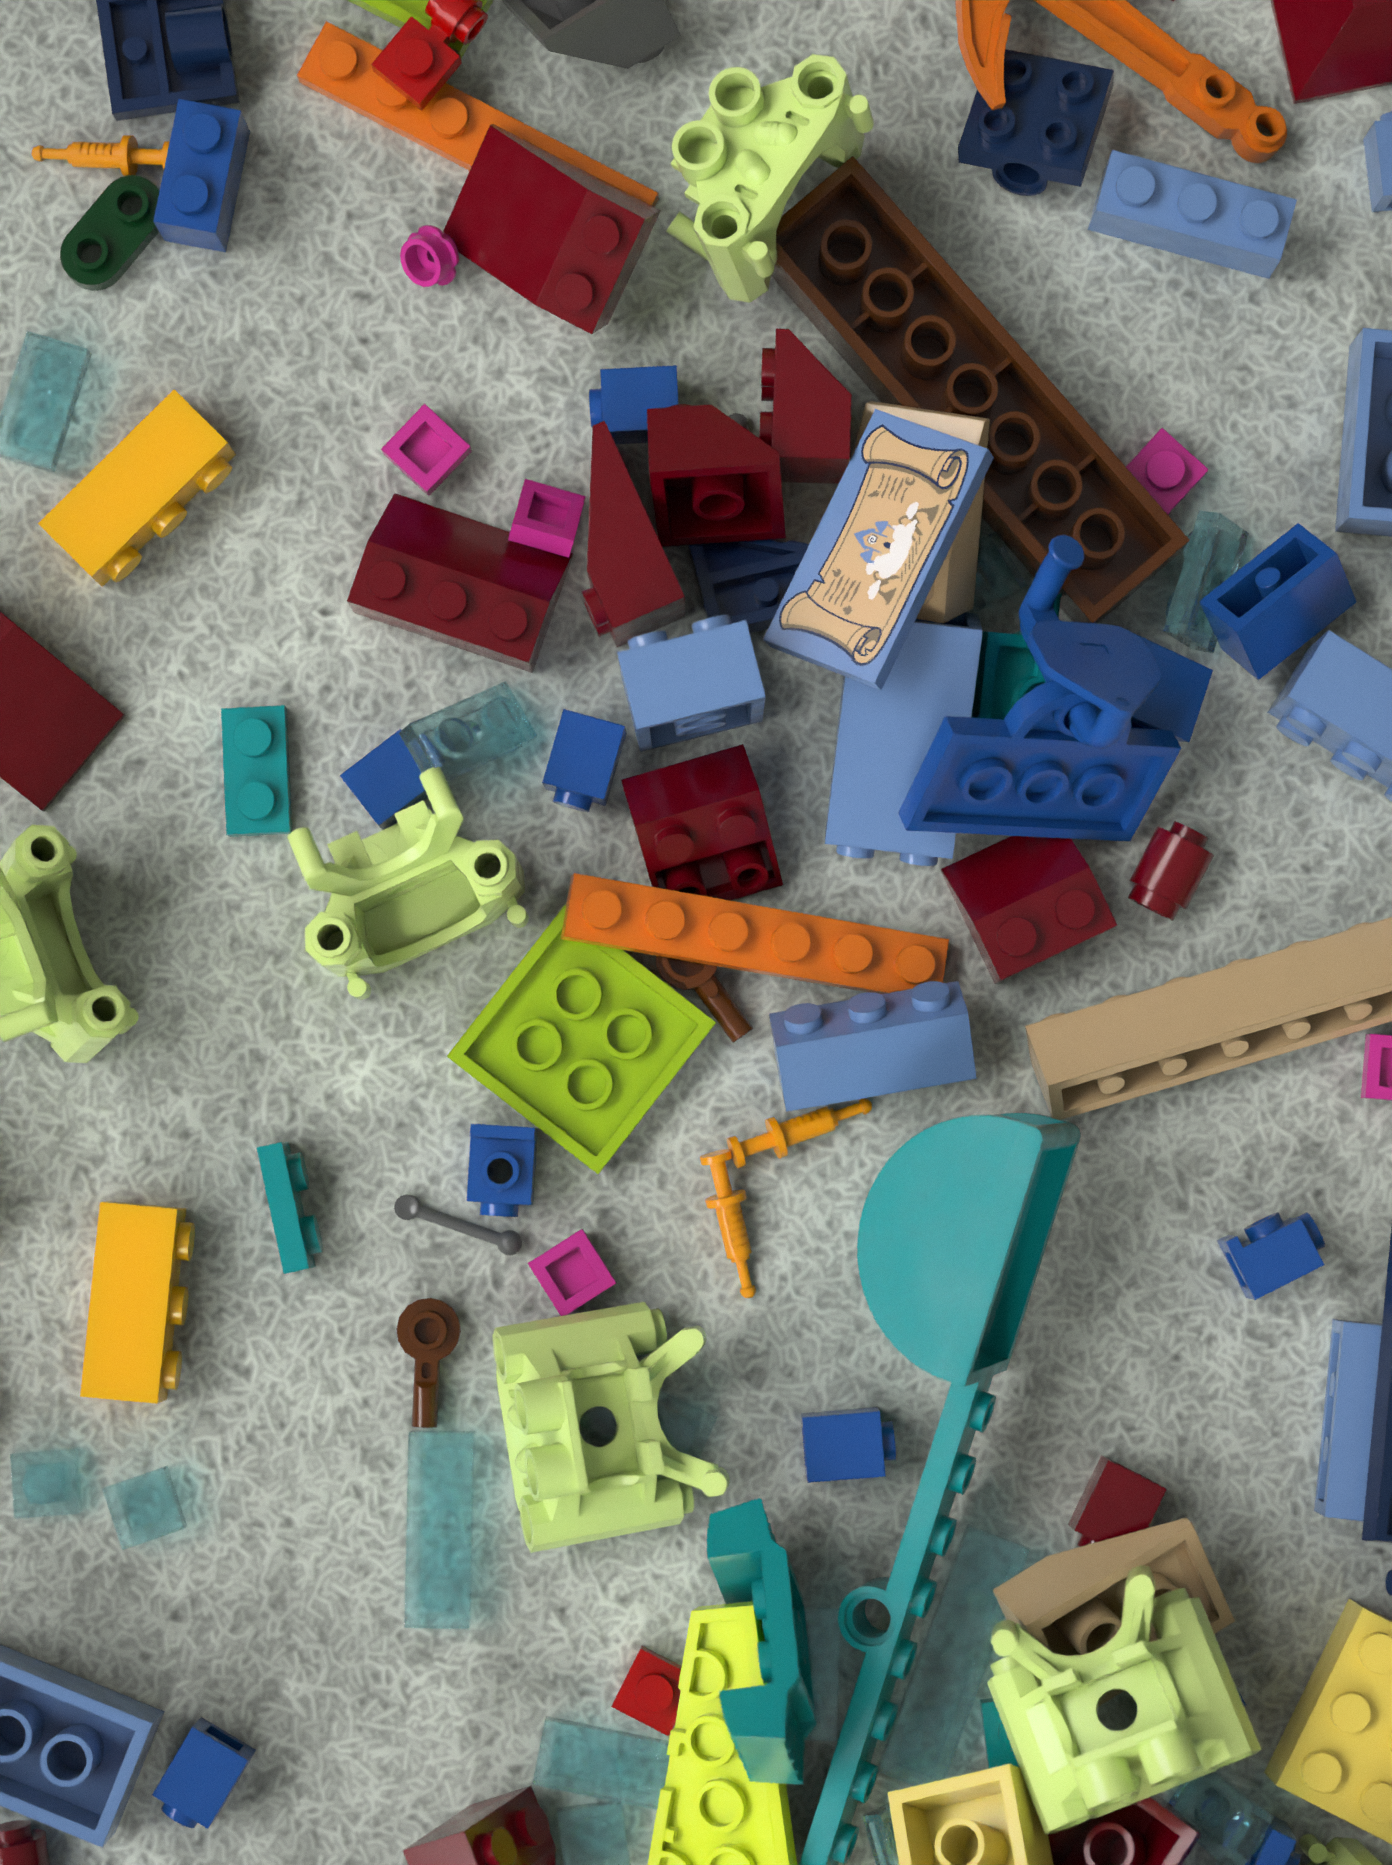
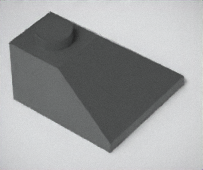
[503,0,681,69]

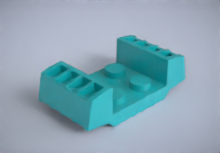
[707,1498,817,1784]

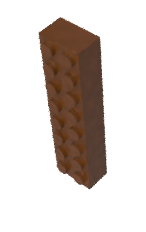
[771,156,1190,624]

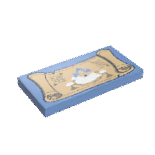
[763,409,994,690]

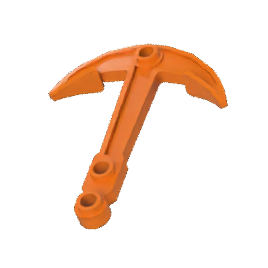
[955,0,1287,163]

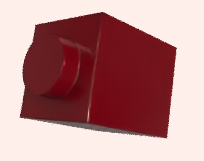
[1068,1455,1167,1547]

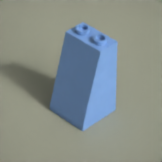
[825,612,983,866]

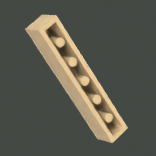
[1025,917,1392,1120]

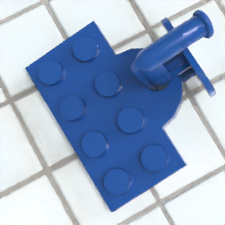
[898,535,1181,842]

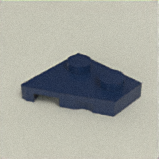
[687,539,809,633]

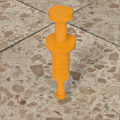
[31,135,170,176]
[727,1098,872,1168]
[700,1149,756,1298]

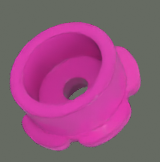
[400,225,459,287]

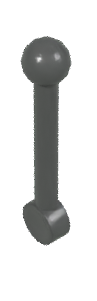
[394,1195,522,1256]

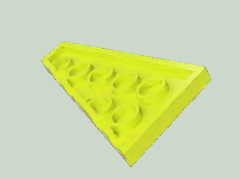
[647,1601,797,1865]

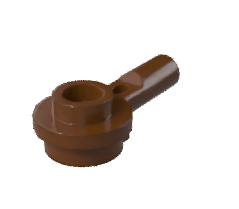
[656,956,753,1043]
[396,1298,461,1428]

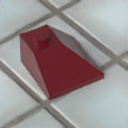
[1270,0,1392,104]

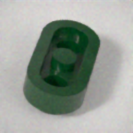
[60,175,159,291]

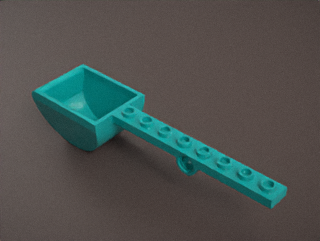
[799,1113,1081,1865]

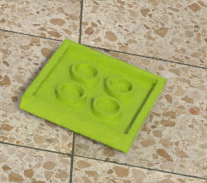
[447,905,716,1175]

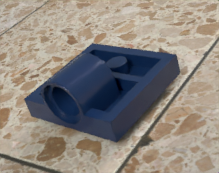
[96,0,240,121]
[958,49,1114,196]

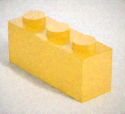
[38,389,236,587]
[80,1201,195,1404]

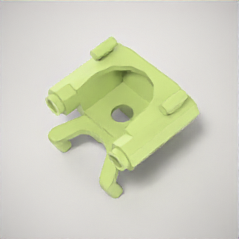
[666,54,874,303]
[287,767,529,1000]
[0,825,139,1063]
[492,1302,730,1553]
[987,1565,1261,1835]

